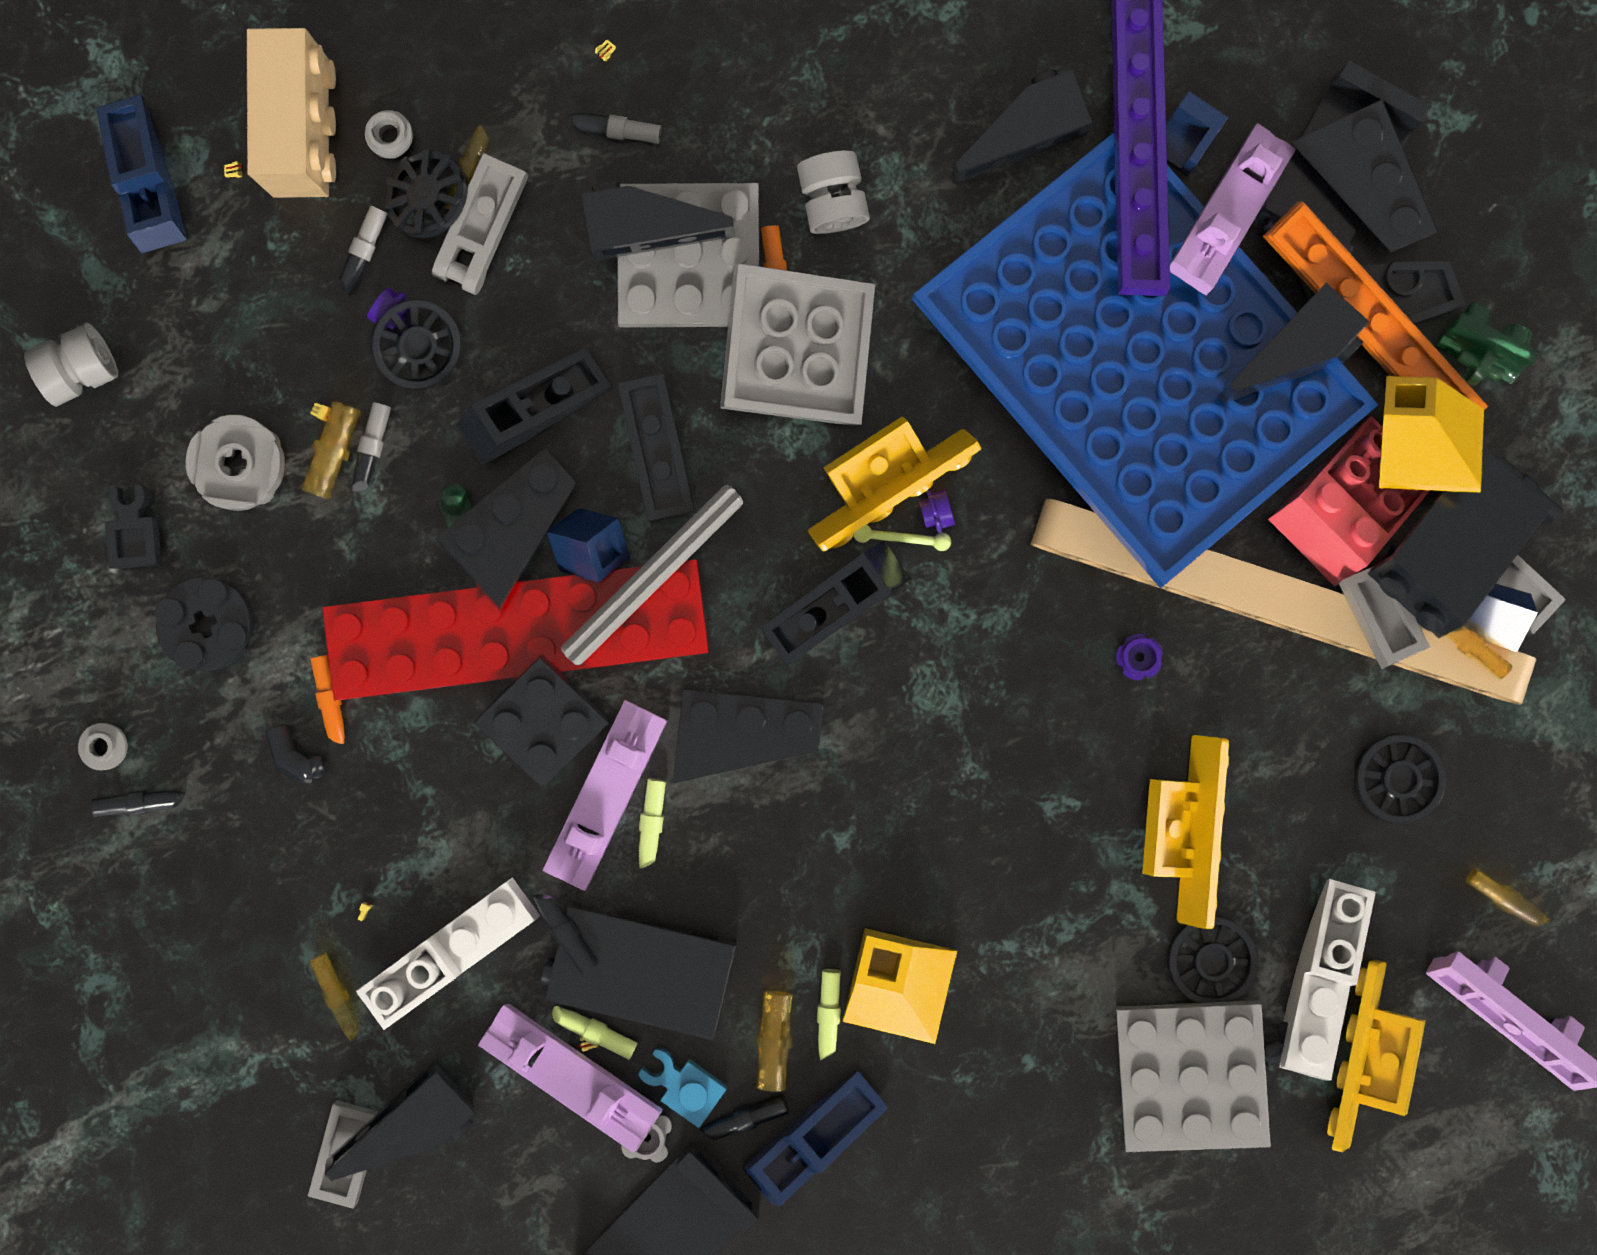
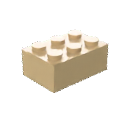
[247,28,336,198]

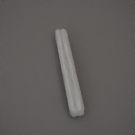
[561,485,743,665]

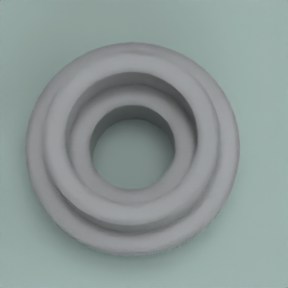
[365,110,413,158]
[78,723,128,770]

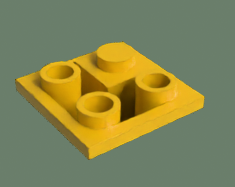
[1379,376,1484,492]
[843,928,957,1044]

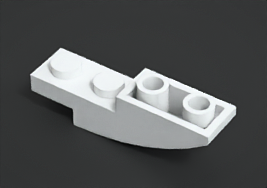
[356,877,540,1030]
[1279,879,1376,1080]

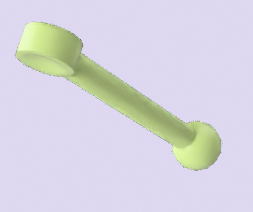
[854,525,951,551]

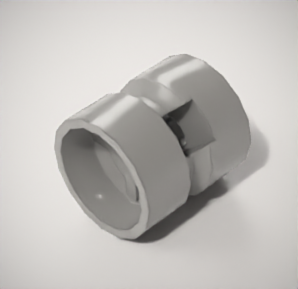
[797,150,870,234]
[24,322,118,407]

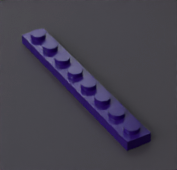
[1111,0,1170,296]

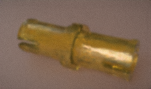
[301,401,362,500]
[755,991,793,1091]

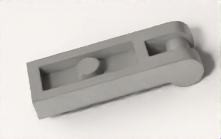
[432,153,529,295]

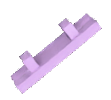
[1170,123,1296,295]
[542,700,668,891]
[1426,951,1597,1091]
[478,1003,663,1153]

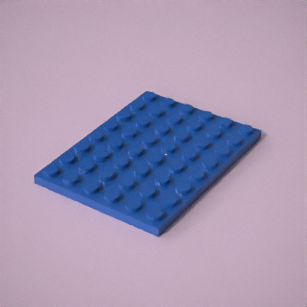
[912,133,1378,588]

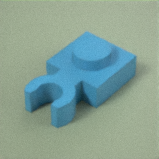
[638,1046,727,1128]

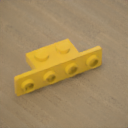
[808,416,981,551]
[1142,735,1229,929]
[1328,960,1426,1152]

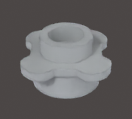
[621,1115,672,1162]

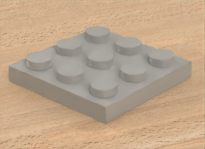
[618,183,759,327]
[720,263,875,426]
[1116,1000,1271,1152]

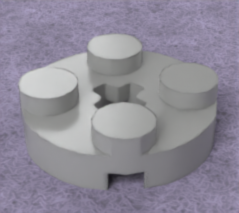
[186,415,285,511]

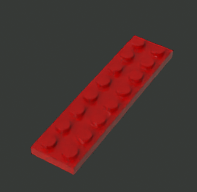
[322,559,709,701]

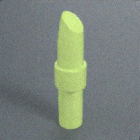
[639,778,666,868]
[817,969,841,1060]
[552,1006,638,1060]

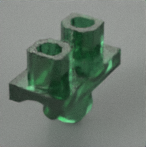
[1436,302,1538,386]

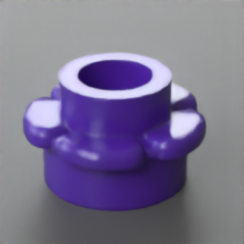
[367,287,410,331]
[919,488,955,533]
[1116,634,1162,680]

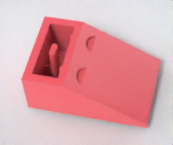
[1268,416,1430,587]

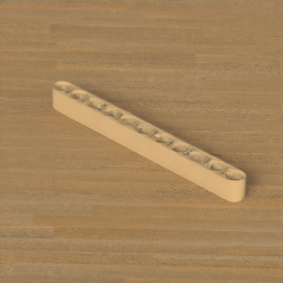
[1031,499,1536,705]

